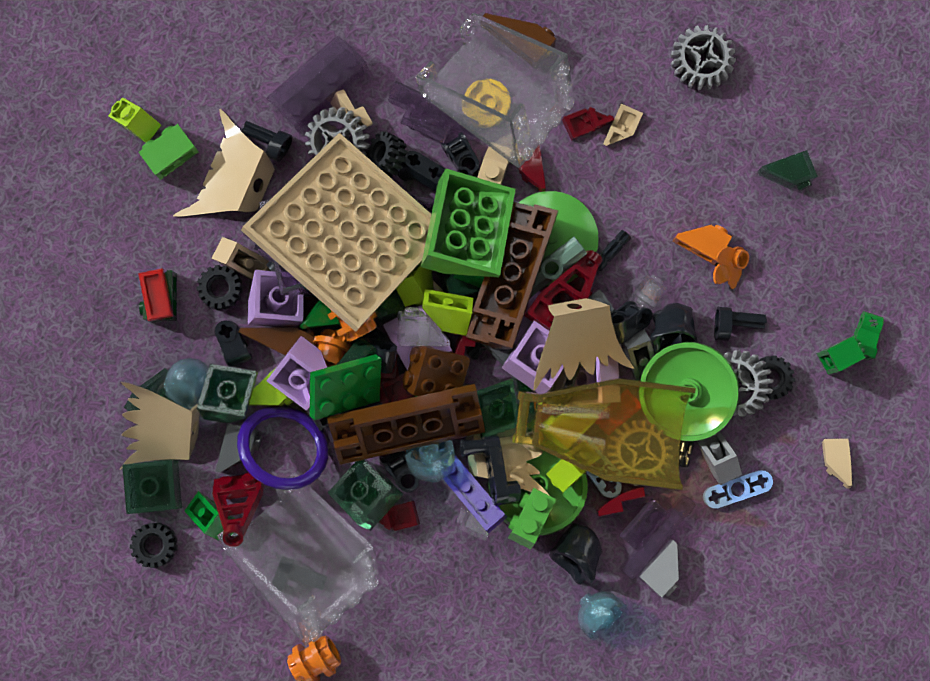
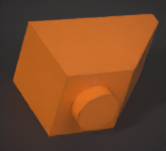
[672,225,732,265]

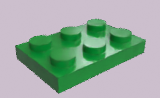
[310,354,381,420]

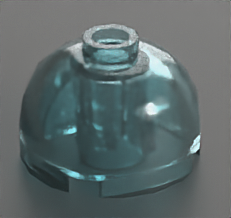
[164,358,214,409]
[405,440,456,482]
[577,591,627,641]

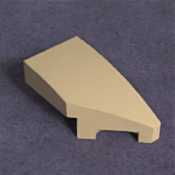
[331,89,373,127]
[603,104,643,146]
[822,439,852,488]

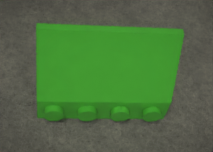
[421,169,515,277]

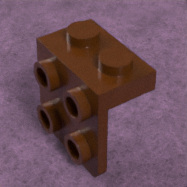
[403,341,470,396]

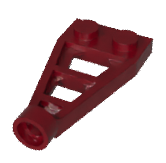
[524,250,603,331]
[212,473,264,547]

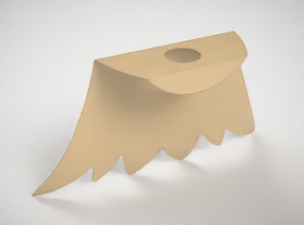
[173,109,275,217]
[533,298,634,391]
[120,382,200,470]
[465,385,550,496]

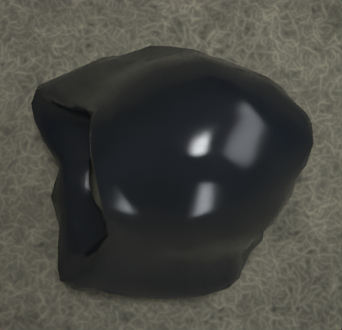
[650,303,698,355]
[549,523,603,585]

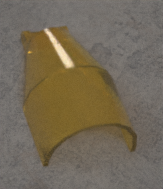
[512,378,696,490]

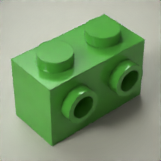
[138,124,199,180]
[508,488,556,550]

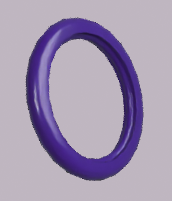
[237,406,328,490]

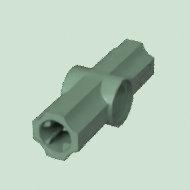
[530,236,587,297]

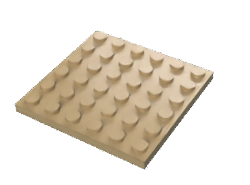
[241,133,431,332]

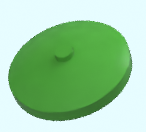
[519,191,598,287]
[639,342,739,441]
[488,437,588,535]

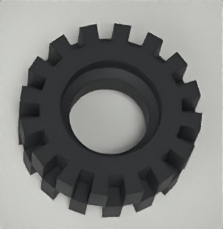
[366,131,407,178]
[197,265,243,310]
[750,355,795,400]
[130,523,178,568]

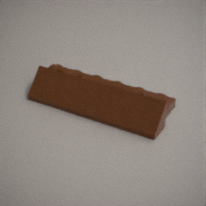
[466,202,558,349]
[327,384,485,465]

